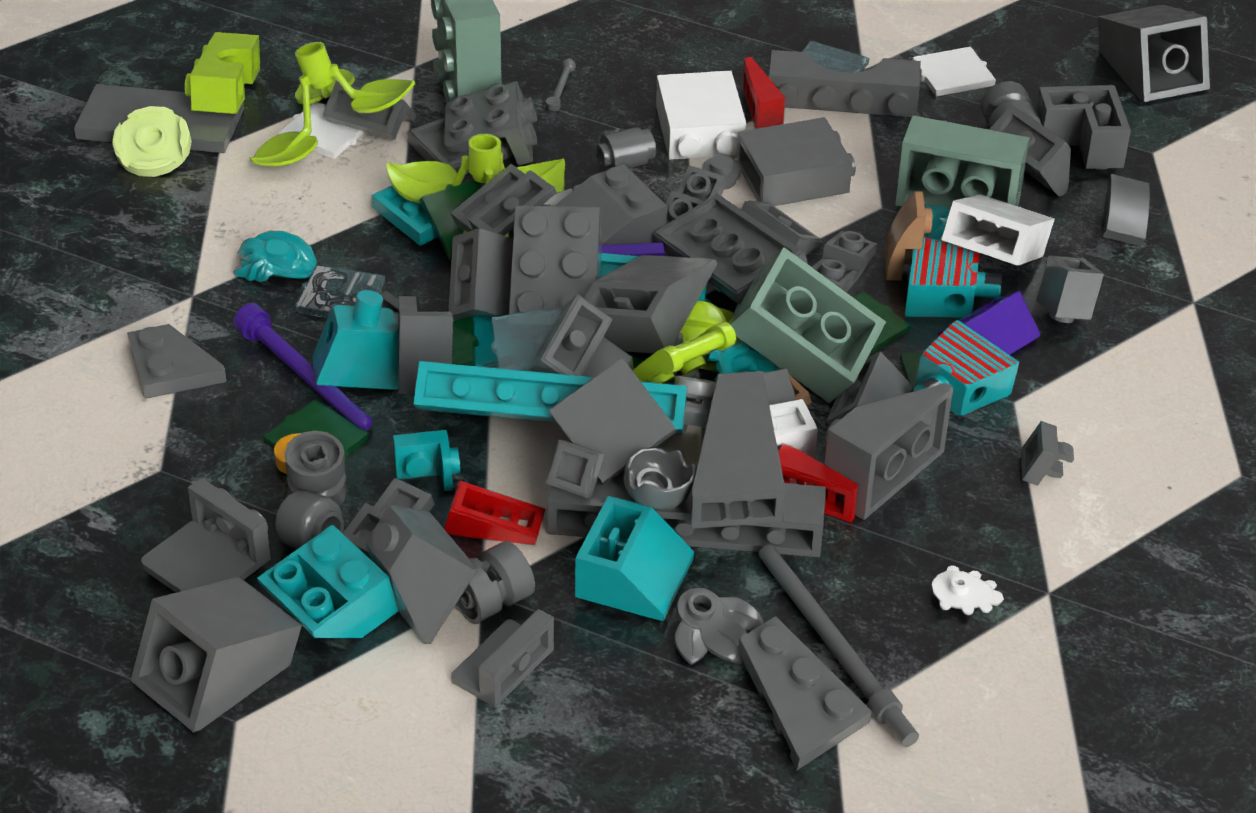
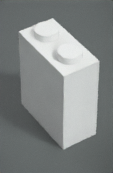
[656,71,746,160]
[941,194,1054,266]

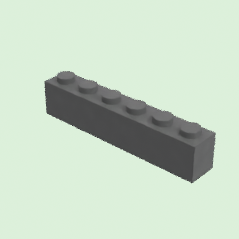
[548,470,826,557]

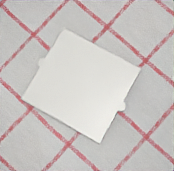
[912,47,996,97]
[279,102,364,159]

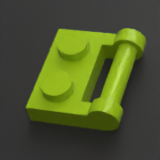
[632,322,736,384]

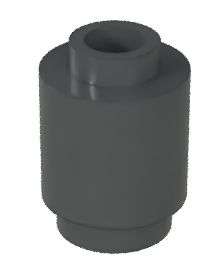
[596,127,656,170]

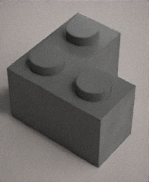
[1036,85,1131,170]

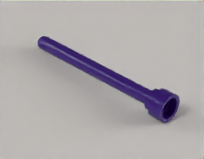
[233,303,372,431]

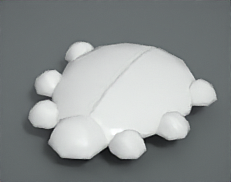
[932,566,1004,615]

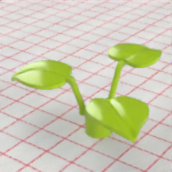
[249,42,415,167]
[387,134,565,237]

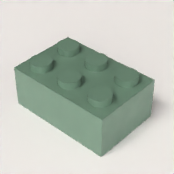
[431,0,502,103]
[896,115,1030,209]
[729,247,886,403]

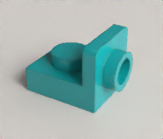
[393,430,460,492]

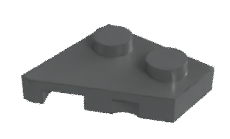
[127,324,227,399]

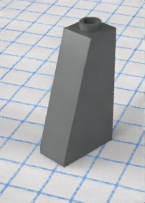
[690,371,786,529]

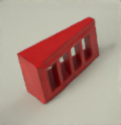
[743,57,785,129]
[778,444,859,523]
[444,481,546,545]

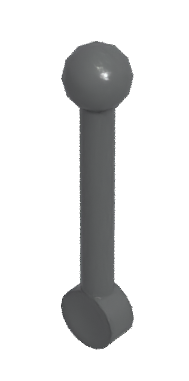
[546,59,576,111]

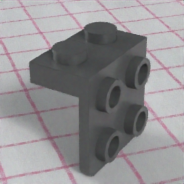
[444,81,537,166]
[141,478,271,593]

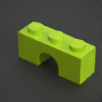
[185,32,260,114]

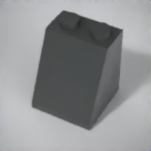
[1098,4,1210,102]
[131,576,302,732]

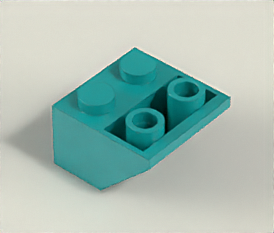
[575,496,694,621]
[257,524,399,638]

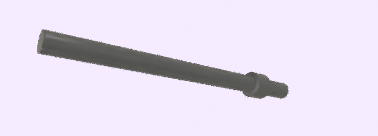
[758,544,919,747]

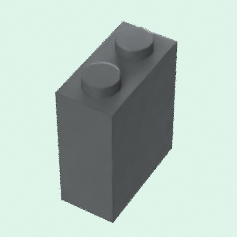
[736,117,856,206]

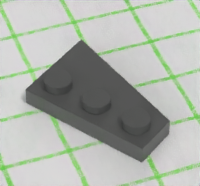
[738,616,872,770]

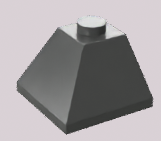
[366,505,478,644]

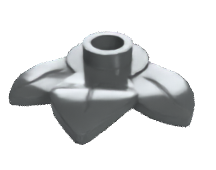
[674,588,764,665]

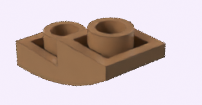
[883,192,932,280]

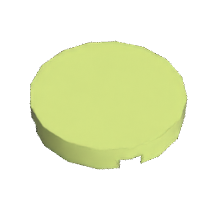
[112,106,192,177]

